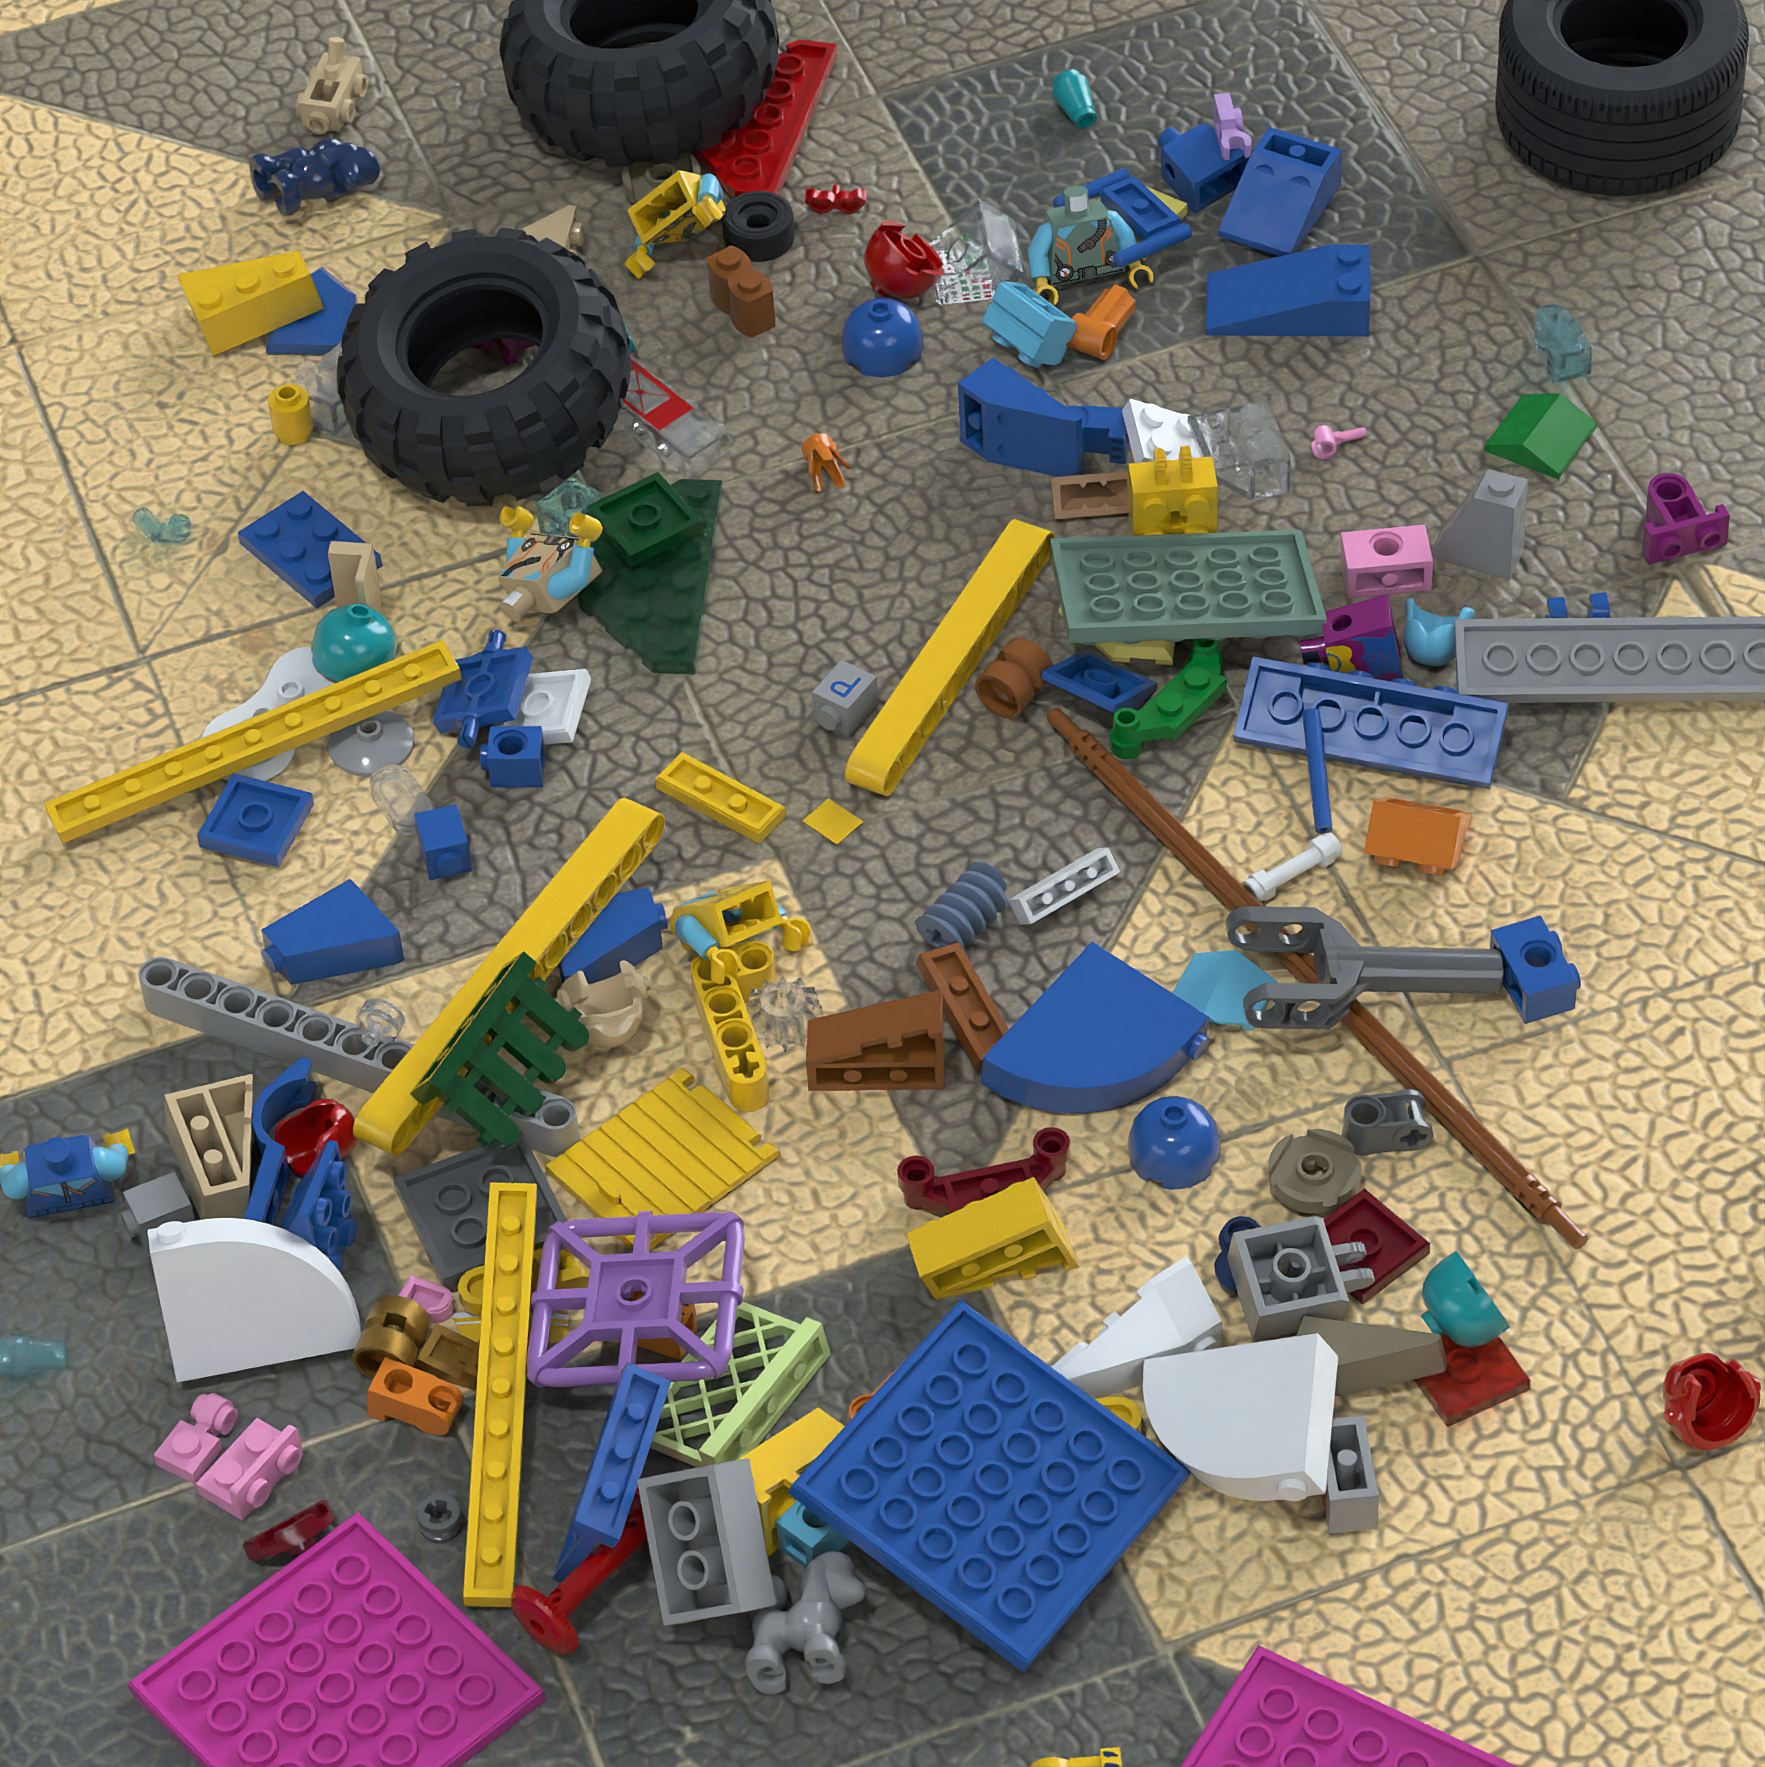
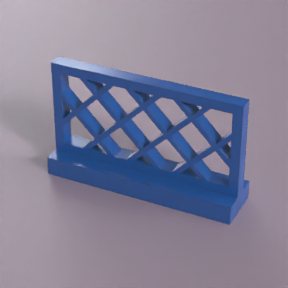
[552,1362,671,1582]

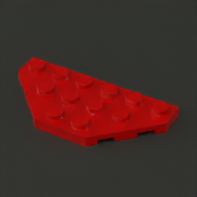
[692,39,838,199]

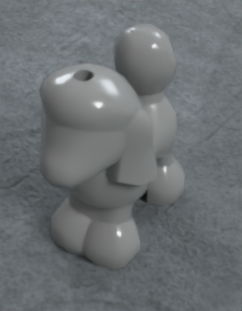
[745,1551,867,1695]

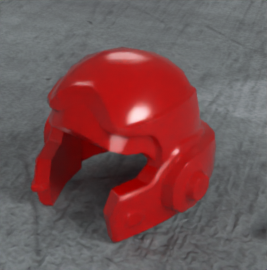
[1663,1353,1761,1450]

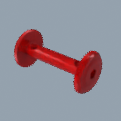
[511,1485,649,1654]

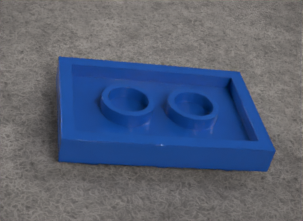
[238,491,382,609]

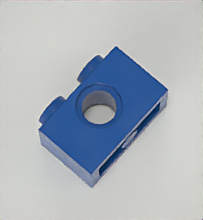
[1490,915,1581,1024]

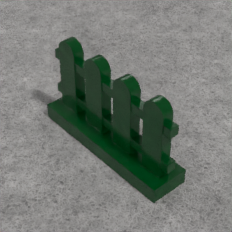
[410,951,589,1149]

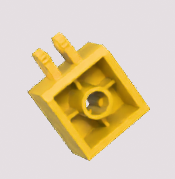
[1128,446,1218,536]

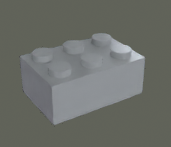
[637,1458,776,1626]

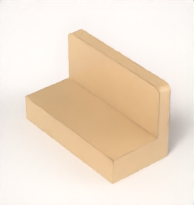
[328,541,382,612]

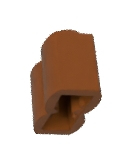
[707,246,776,338]

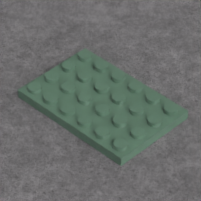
[1049,530,1327,645]

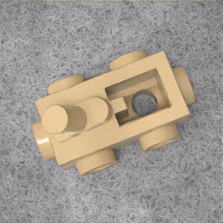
[296,37,368,134]

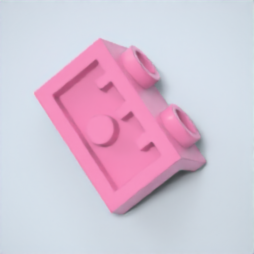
[196,1418,303,1521]

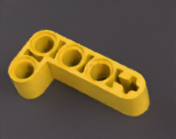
[690,941,776,1112]

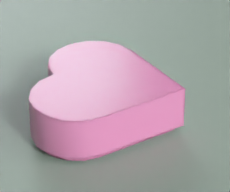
[399,1275,454,1324]

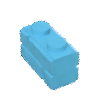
[982,281,1078,367]

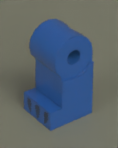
[1066,405,1130,464]

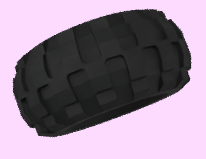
[499,0,780,167]
[336,227,632,507]

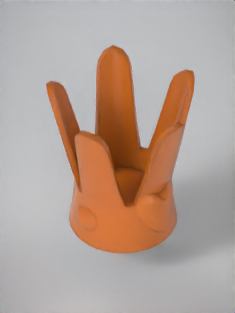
[802,433,851,493]

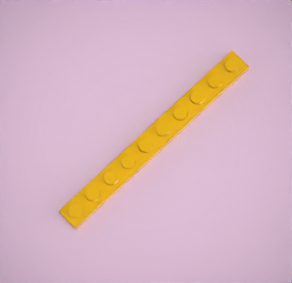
[44,639,462,844]
[463,1183,537,1607]

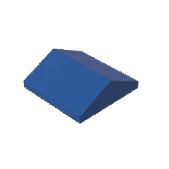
[1041,649,1158,713]

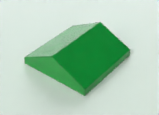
[1484,393,1597,480]

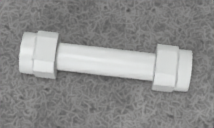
[1242,833,1342,903]

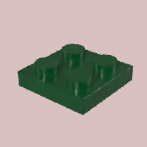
[587,472,703,567]

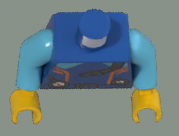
[0,1128,135,1219]

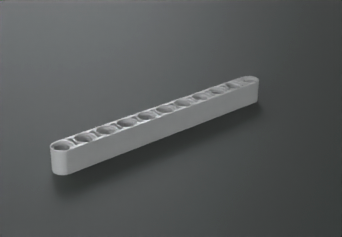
[138,957,580,1157]

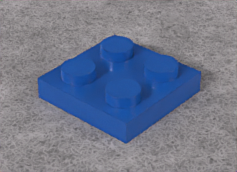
[197,773,314,867]

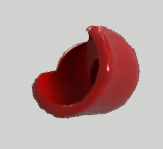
[274,1099,358,1177]

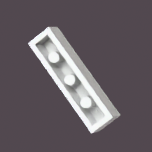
[1008,847,1120,925]

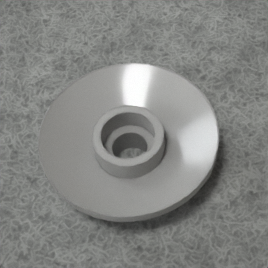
[328,710,414,777]

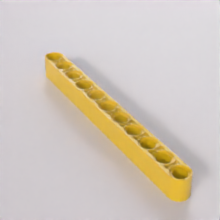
[353,797,665,1156]

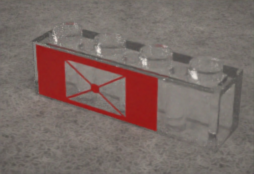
[615,355,730,485]

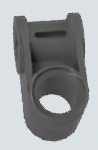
[1341,1089,1434,1156]

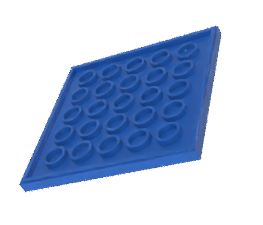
[788,1300,1191,1673]

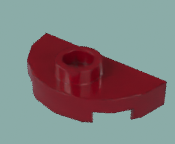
[242,1499,335,1560]

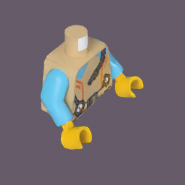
[499,505,602,622]

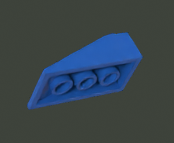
[1206,244,1370,337]

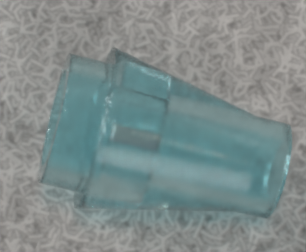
[0,1332,66,1379]

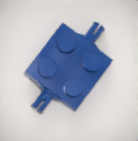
[433,630,533,748]

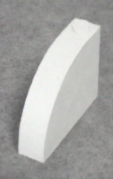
[147,1218,362,1382]
[1143,1333,1338,1501]

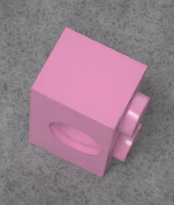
[1340,525,1433,598]

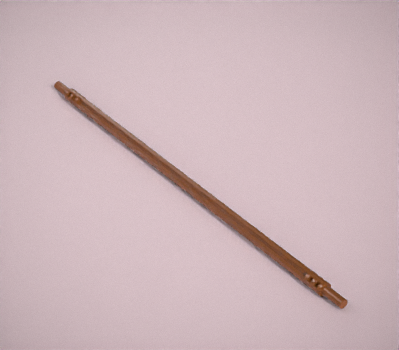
[1047,708,1588,1250]

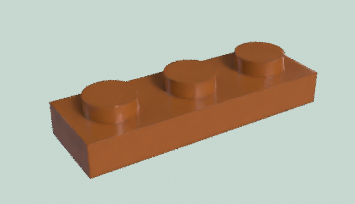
[916,942,1009,1070]

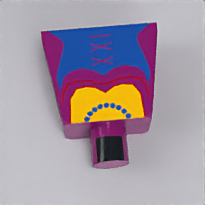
[1300,595,1403,682]

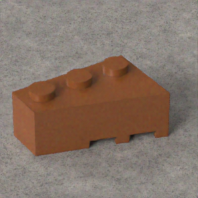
[806,989,945,1091]

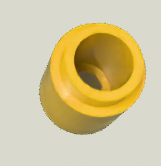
[268,384,313,445]

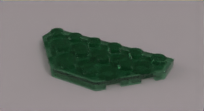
[578,479,723,675]

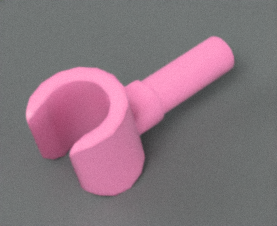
[1311,425,1367,459]

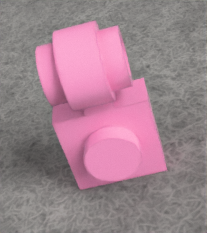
[153,1393,238,1484]

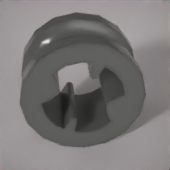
[417,1494,462,1543]

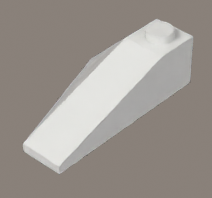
[1052,1257,1222,1399]

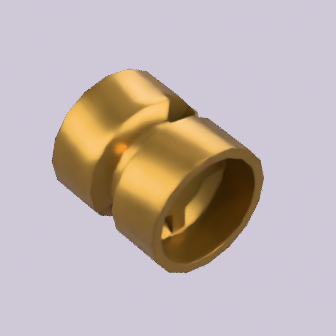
[352,1295,431,1380]

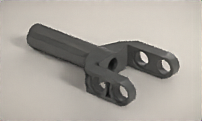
[1225,906,1504,1030]

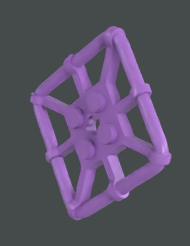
[527,1211,745,1388]

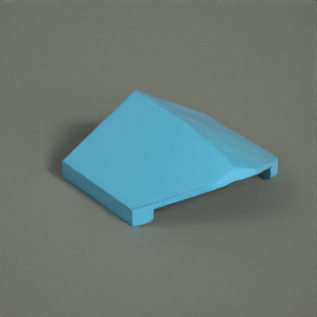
[1172,950,1277,1030]

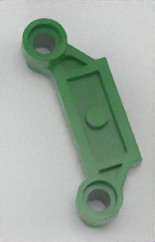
[1109,638,1227,759]

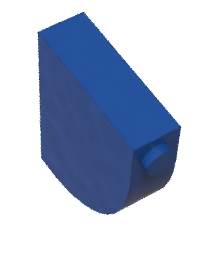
[981,941,1210,1114]

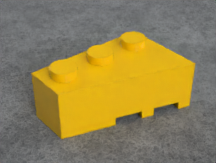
[177,250,324,356]

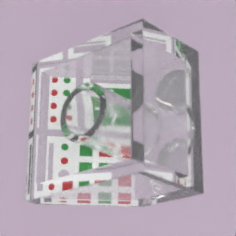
[929,199,1026,305]

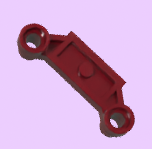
[897,1127,1070,1216]

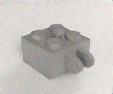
[1227,1216,1375,1341]

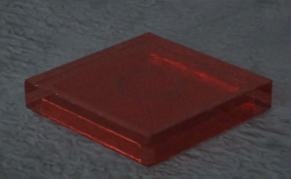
[1413,1334,1531,1427]

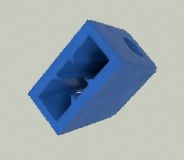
[1158,124,1252,213]

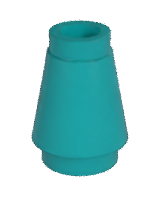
[1052,70,1097,129]

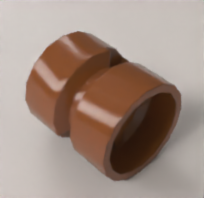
[975,637,1053,719]

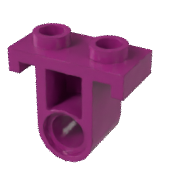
[1642,473,1730,565]

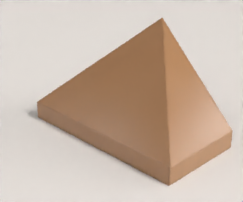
[1051,471,1128,519]

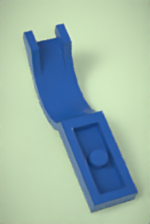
[244,1058,317,1226]

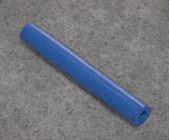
[1302,708,1333,834]

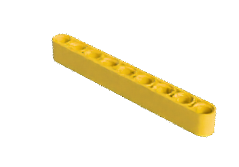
[845,519,1055,797]

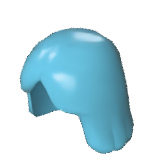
[1404,598,1475,667]

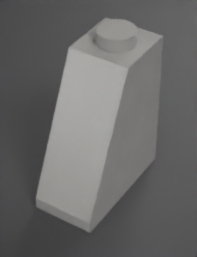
[1431,469,1528,579]

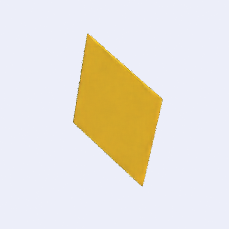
[802,798,864,844]

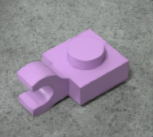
[1214,93,1251,160]

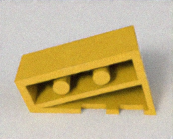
[906,1177,1079,1300]
[738,1408,845,1557]

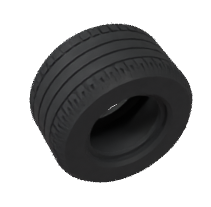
[1495,0,1749,196]

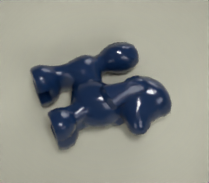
[249,138,380,216]

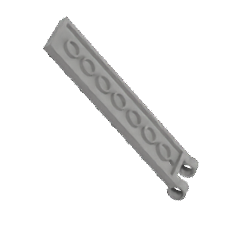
[1454,616,1765,703]

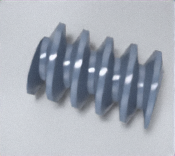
[915,861,1008,950]

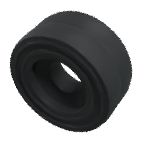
[722,191,795,262]

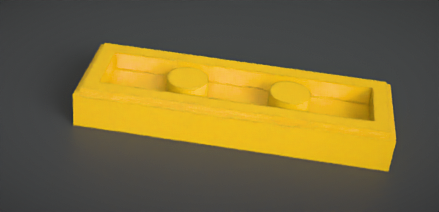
[655,752,786,844]

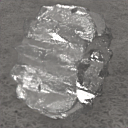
[746,974,823,1052]

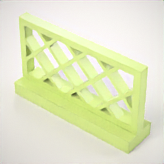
[650,1302,831,1468]

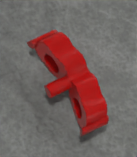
[805,185,867,214]

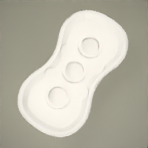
[198,647,350,781]

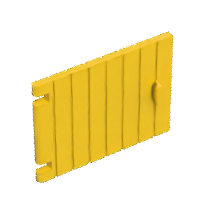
[545,1068,781,1250]

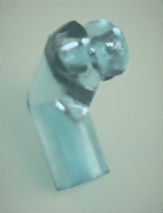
[132,507,191,543]

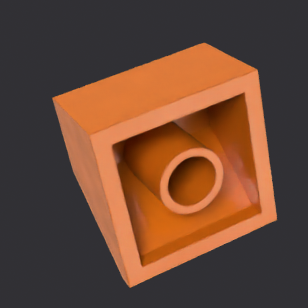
[1364,796,1472,875]

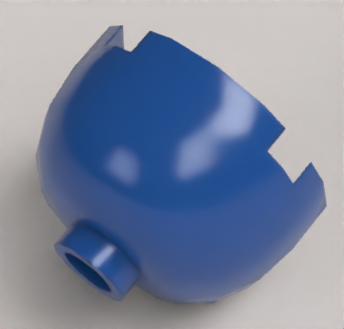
[841,298,923,378]
[1128,1096,1220,1190]

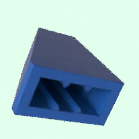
[261,879,404,985]
[557,887,668,984]

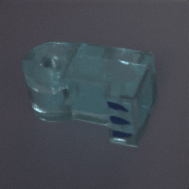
[1534,304,1592,384]

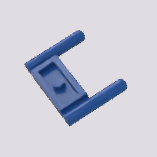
[1053,168,1192,268]

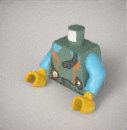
[1028,186,1154,306]

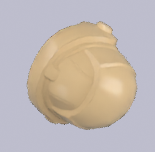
[555,960,650,1048]

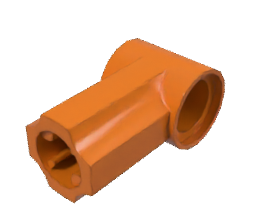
[1066,284,1136,360]

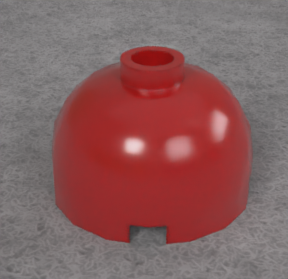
[863,220,945,299]

